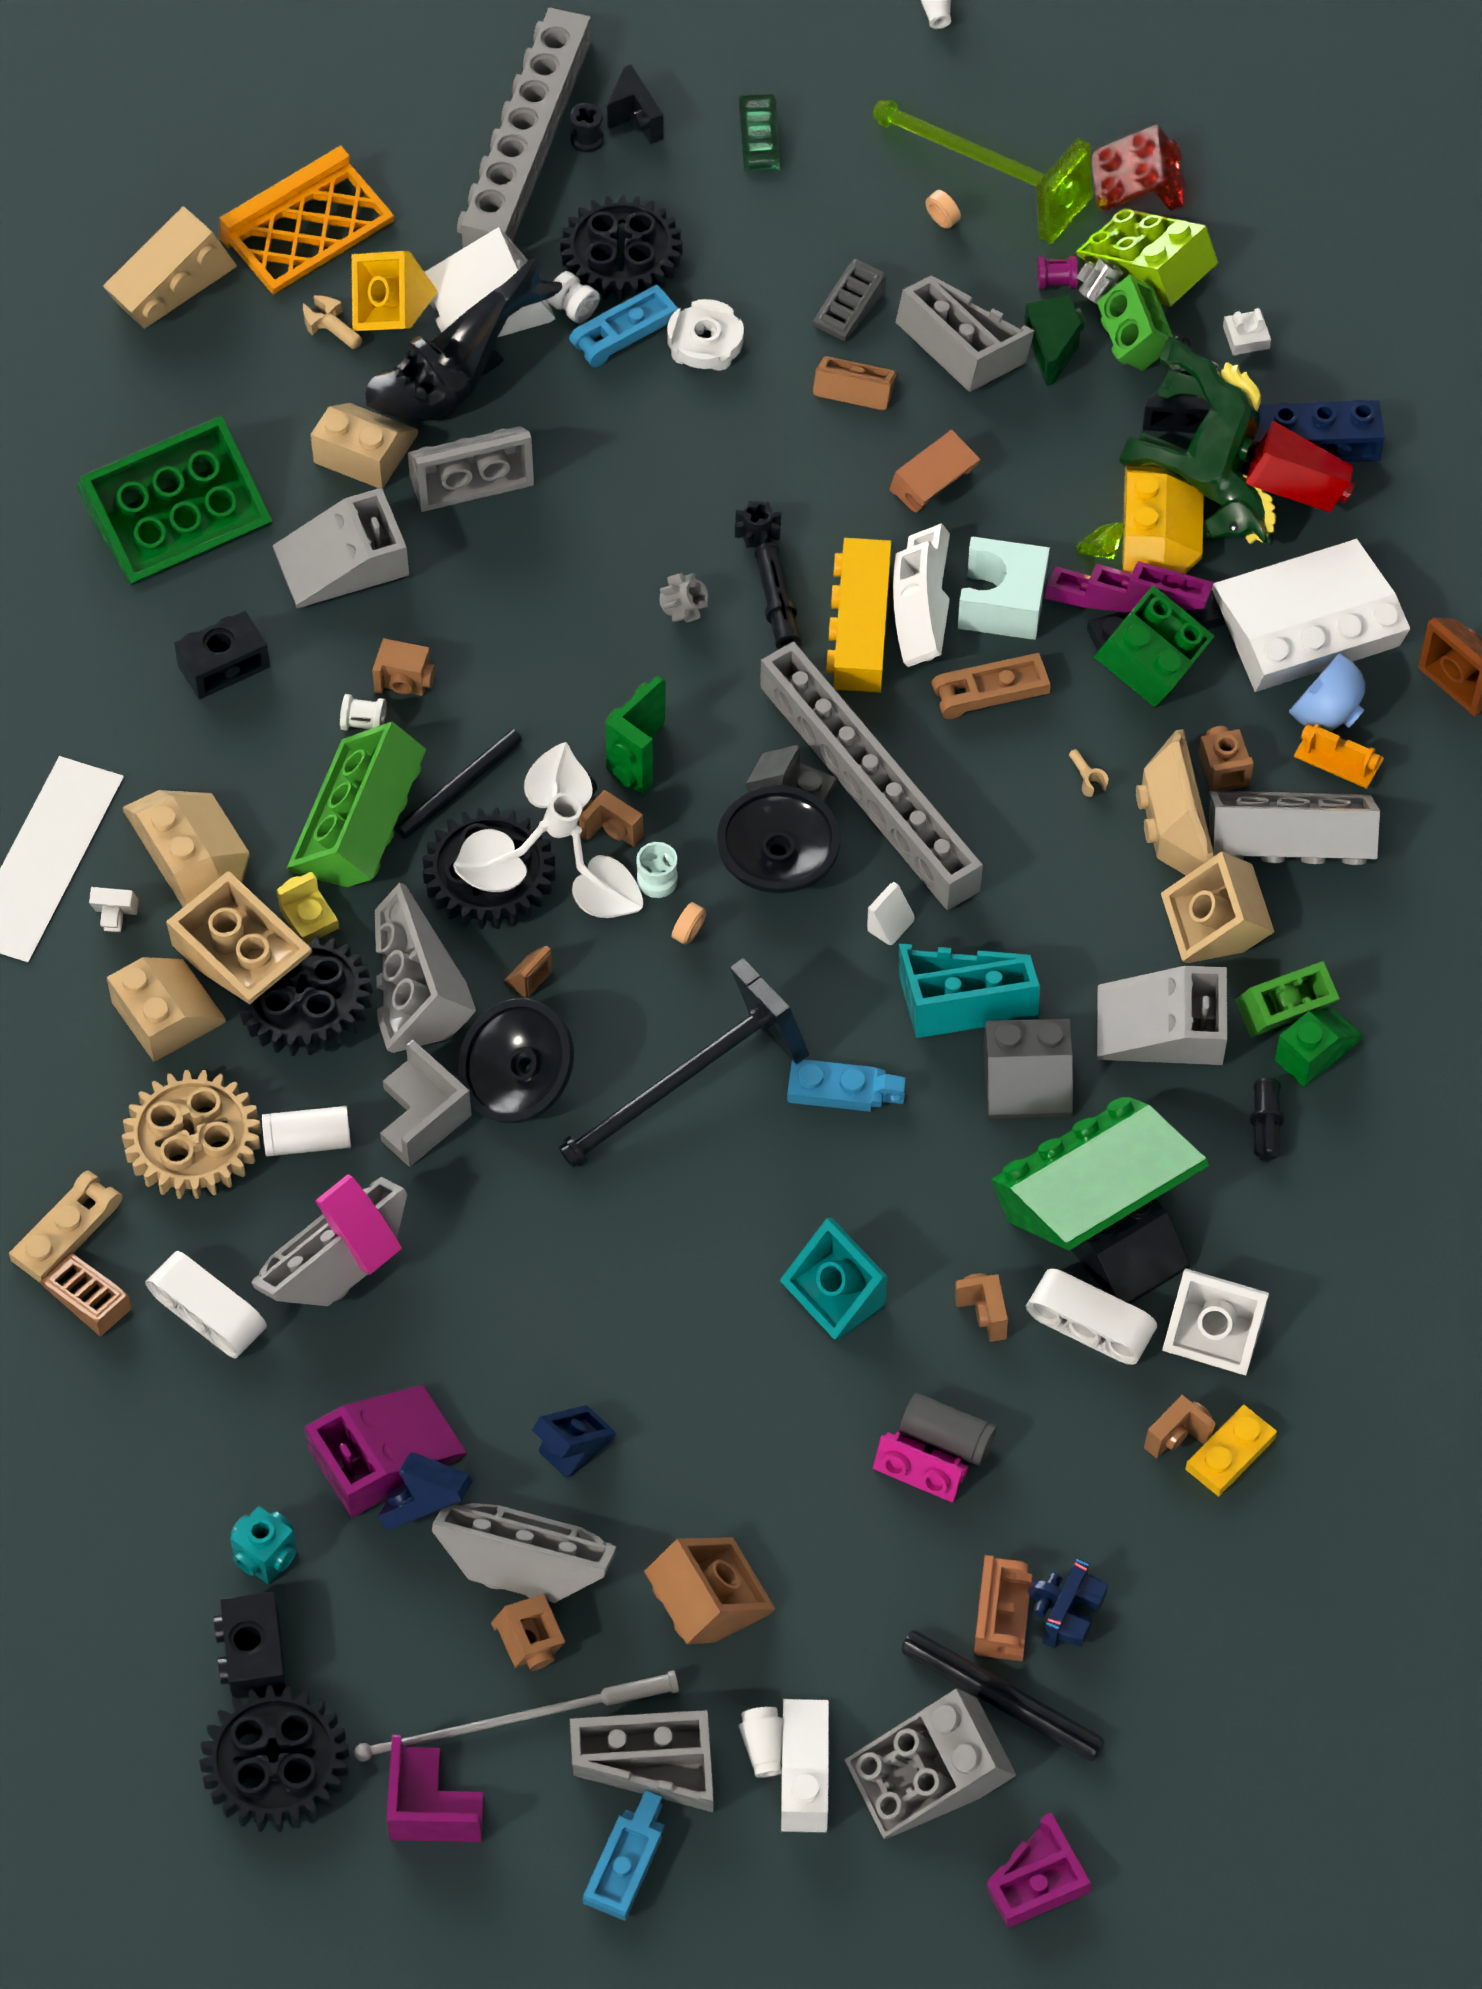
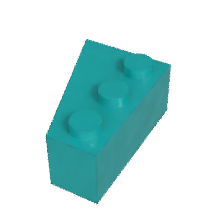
[899,944,1040,1038]

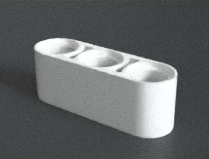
[145,1251,267,1358]
[1026,1269,1157,1365]

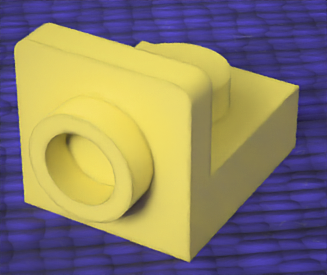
[277,872,339,944]

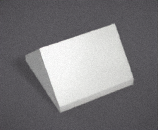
[1162,1268,1269,1375]

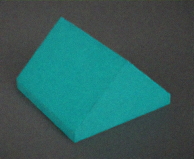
[779,1217,888,1340]

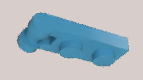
[569,284,678,367]

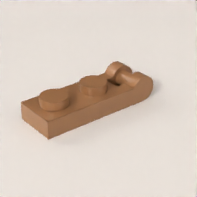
[931,653,1051,719]

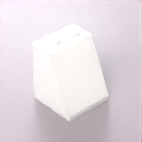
[425,227,556,337]

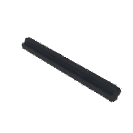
[902,1630,1104,1761]

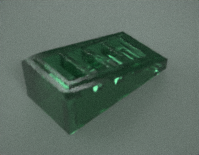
[739,94,781,171]

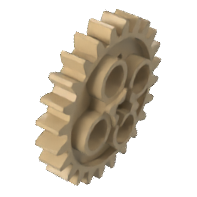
[122,1070,261,1199]

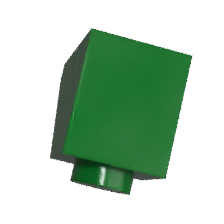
[1274,1008,1363,1087]

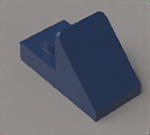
[532,1405,617,1477]
[378,1453,473,1531]

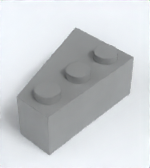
[570,1710,713,1812]

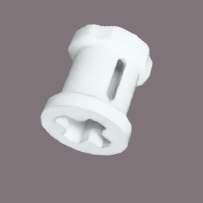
[340,694,387,730]

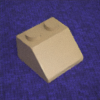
[310,403,418,489]
[1161,851,1275,963]
[106,957,226,1062]

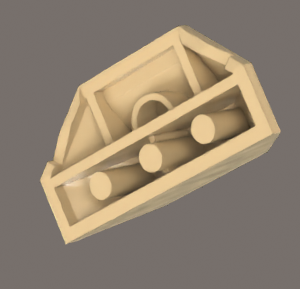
[1136,729,1215,875]
[123,790,250,907]

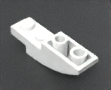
[893,523,950,667]

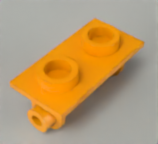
[1294,723,1384,789]

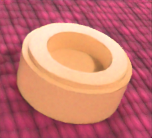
[926,190,961,228]
[672,902,706,945]

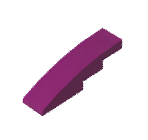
[1044,561,1214,612]

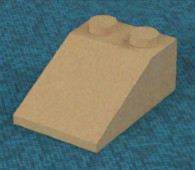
[166,871,312,1004]

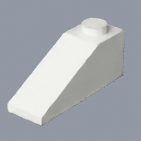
[781,1699,829,1832]

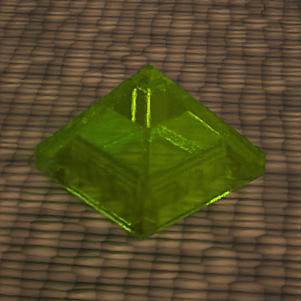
[1075,522,1125,559]

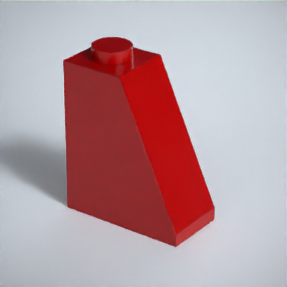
[1245,421,1355,512]

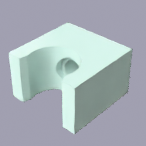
[958,536,1050,640]

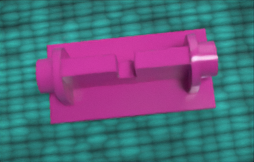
[873,1431,969,1503]

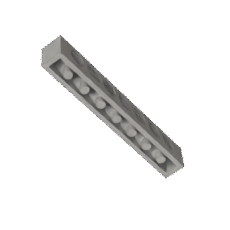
[457,7,591,248]
[760,641,983,911]

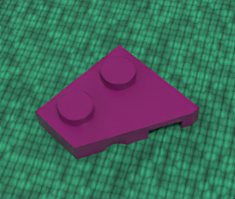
[987,1813,1091,1928]

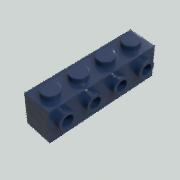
[1243,400,1385,466]

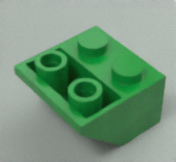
[1094,585,1214,708]

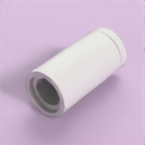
[262,1106,351,1157]

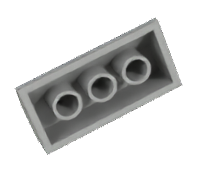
[1208,791,1380,865]

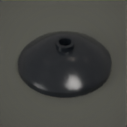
[717,785,840,893]
[458,998,574,1124]

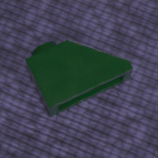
[1024,294,1085,386]

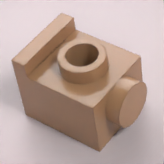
[372,638,436,696]
[1198,726,1254,791]
[491,1594,565,1671]

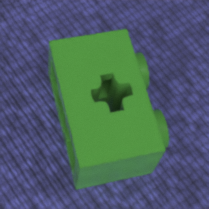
[1235,961,1340,1038]

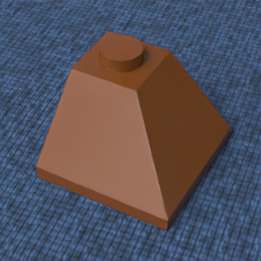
[1418,617,1482,717]

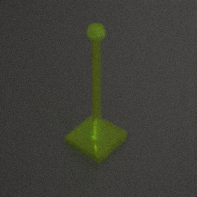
[873,99,1093,244]

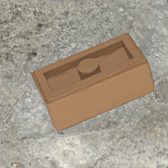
[813,356,898,410]

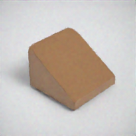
[504,946,552,998]

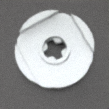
[667,299,744,371]

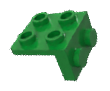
[605,676,666,795]

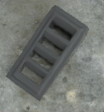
[813,259,886,342]

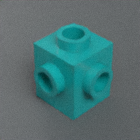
[230,1505,297,1585]

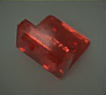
[1092,124,1185,211]

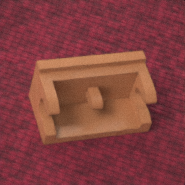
[889,429,980,513]
[973,1555,1032,1661]

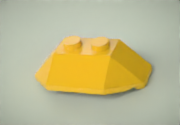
[1122,466,1204,574]

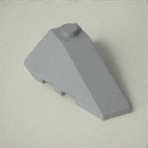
[375,882,476,1053]

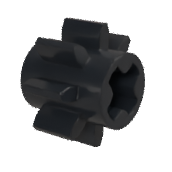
[734,501,781,549]

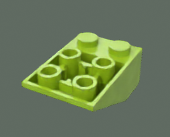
[1076,208,1218,307]

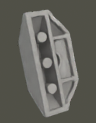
[251,1177,407,1306]
[432,1503,617,1603]

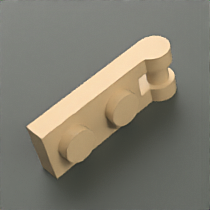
[9,1170,122,1283]

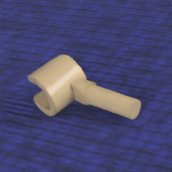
[1069,749,1109,797]

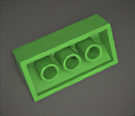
[286,721,426,888]

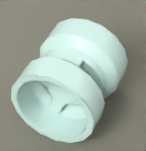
[636,842,678,898]

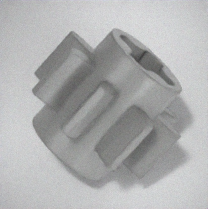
[1077,258,1123,304]
[660,573,708,622]

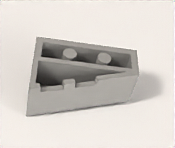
[896,275,1034,392]

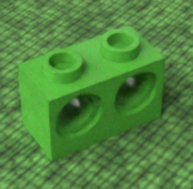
[1096,275,1174,371]

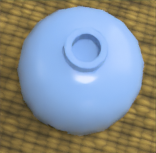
[1289,653,1366,732]

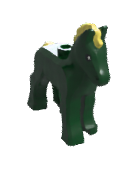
[1119,337,1277,545]

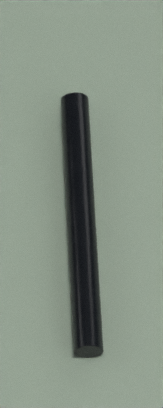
[395,729,522,839]

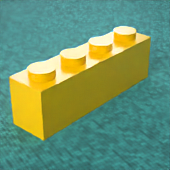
[826,538,891,693]

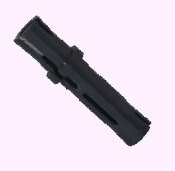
[754,543,801,650]

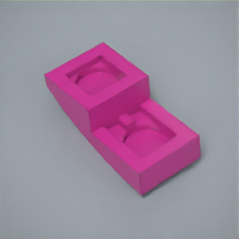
[315,1175,402,1275]

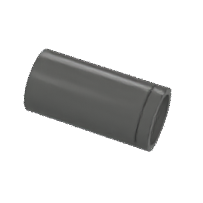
[899,1392,998,1467]

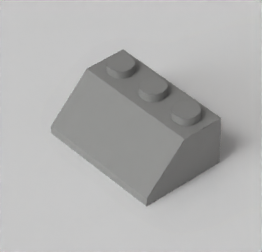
[408,426,534,512]

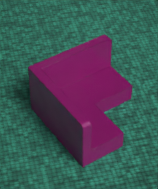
[387,1735,484,1842]

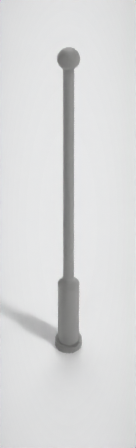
[354,1670,679,1761]

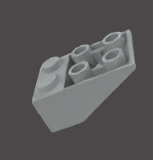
[273,488,409,609]
[1097,966,1227,1065]
[844,1689,1017,1839]

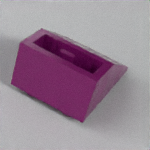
[304,1384,467,1518]

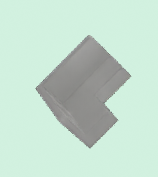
[380,1040,472,1167]

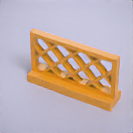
[219,145,394,295]

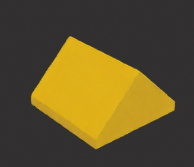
[352,251,438,331]

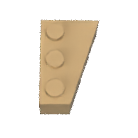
[103,206,237,329]

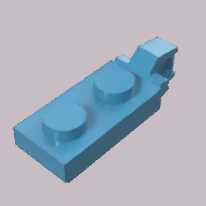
[787,1059,906,1112]
[582,1790,664,1921]

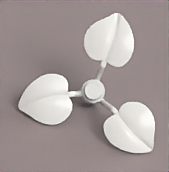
[453,742,643,918]

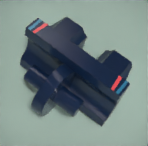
[1028,1558,1109,1648]

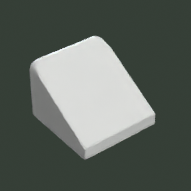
[867,882,915,945]

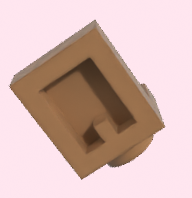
[579,790,644,847]
[955,1273,1008,1342]
[1144,1395,1215,1459]

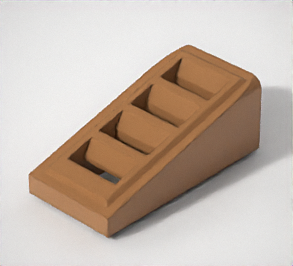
[40,1253,132,1337]

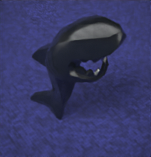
[365,258,563,422]

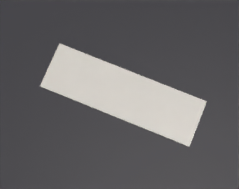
[0,756,124,962]

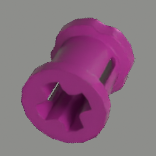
[1037,255,1078,290]

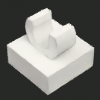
[1223,308,1271,355]
[89,887,139,932]

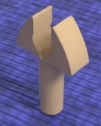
[303,295,362,349]

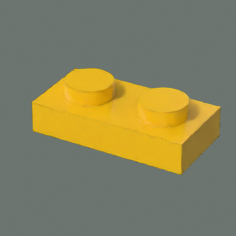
[1185,1404,1277,1497]

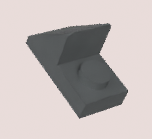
[746,745,836,804]

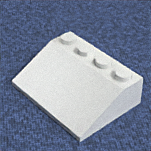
[1212,539,1410,692]

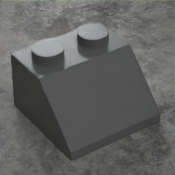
[983,1018,1073,1119]

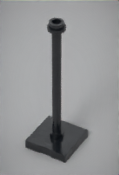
[558,958,809,1168]

